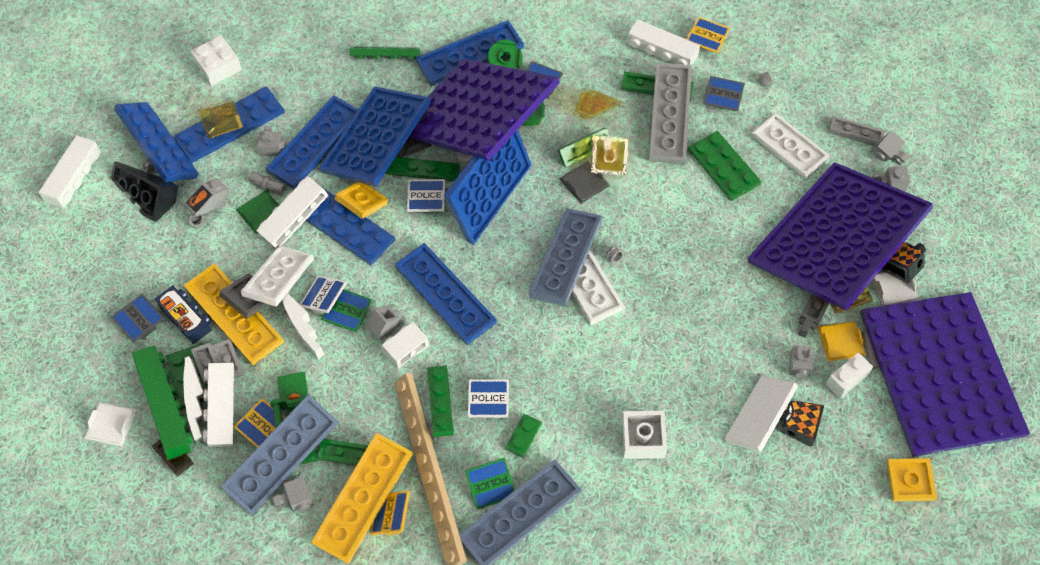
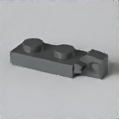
[798,295,829,338]

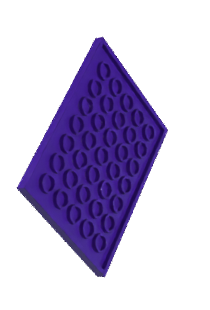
[408,58,560,161]
[747,162,933,311]
[860,292,1030,457]

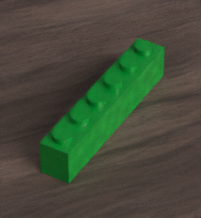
[132,345,193,460]

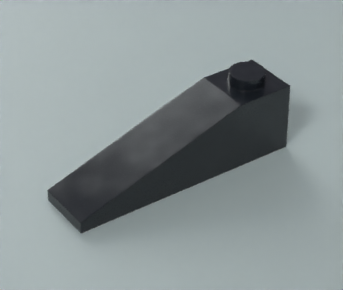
[111,161,179,222]

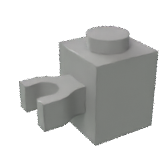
[257,126,286,156]
[872,130,909,165]
[872,166,910,192]
[366,305,406,339]
[790,345,813,378]
[272,476,314,512]

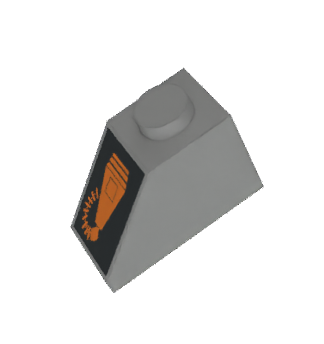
[184,178,229,217]

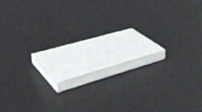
[751,113,830,179]
[241,245,313,306]
[572,250,625,325]
[724,376,798,452]

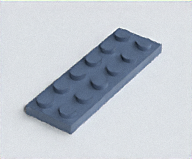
[528,208,602,306]
[221,394,339,515]
[459,459,582,565]

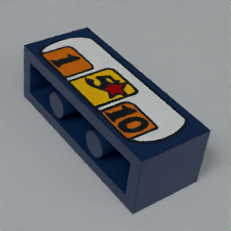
[154,285,212,345]

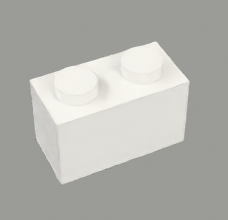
[382,322,429,369]
[826,352,873,399]

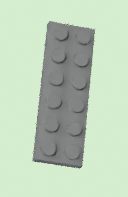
[649,63,692,164]

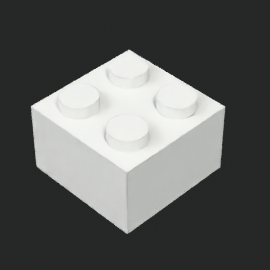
[191,35,242,86]
[622,411,667,459]

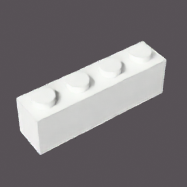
[627,19,700,65]
[38,135,100,208]
[256,176,329,248]
[203,363,234,447]

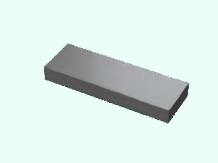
[828,116,886,146]

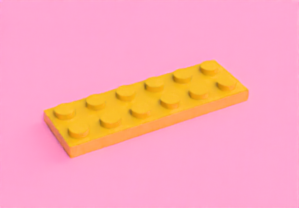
[183,263,284,366]
[311,433,413,564]

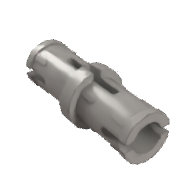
[248,171,286,195]

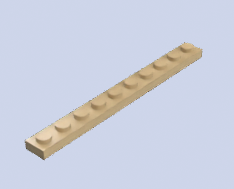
[394,373,467,565]

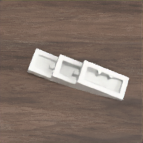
[282,293,324,360]
[183,356,204,442]

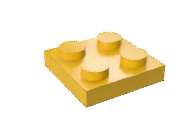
[335,182,388,219]
[886,458,937,502]

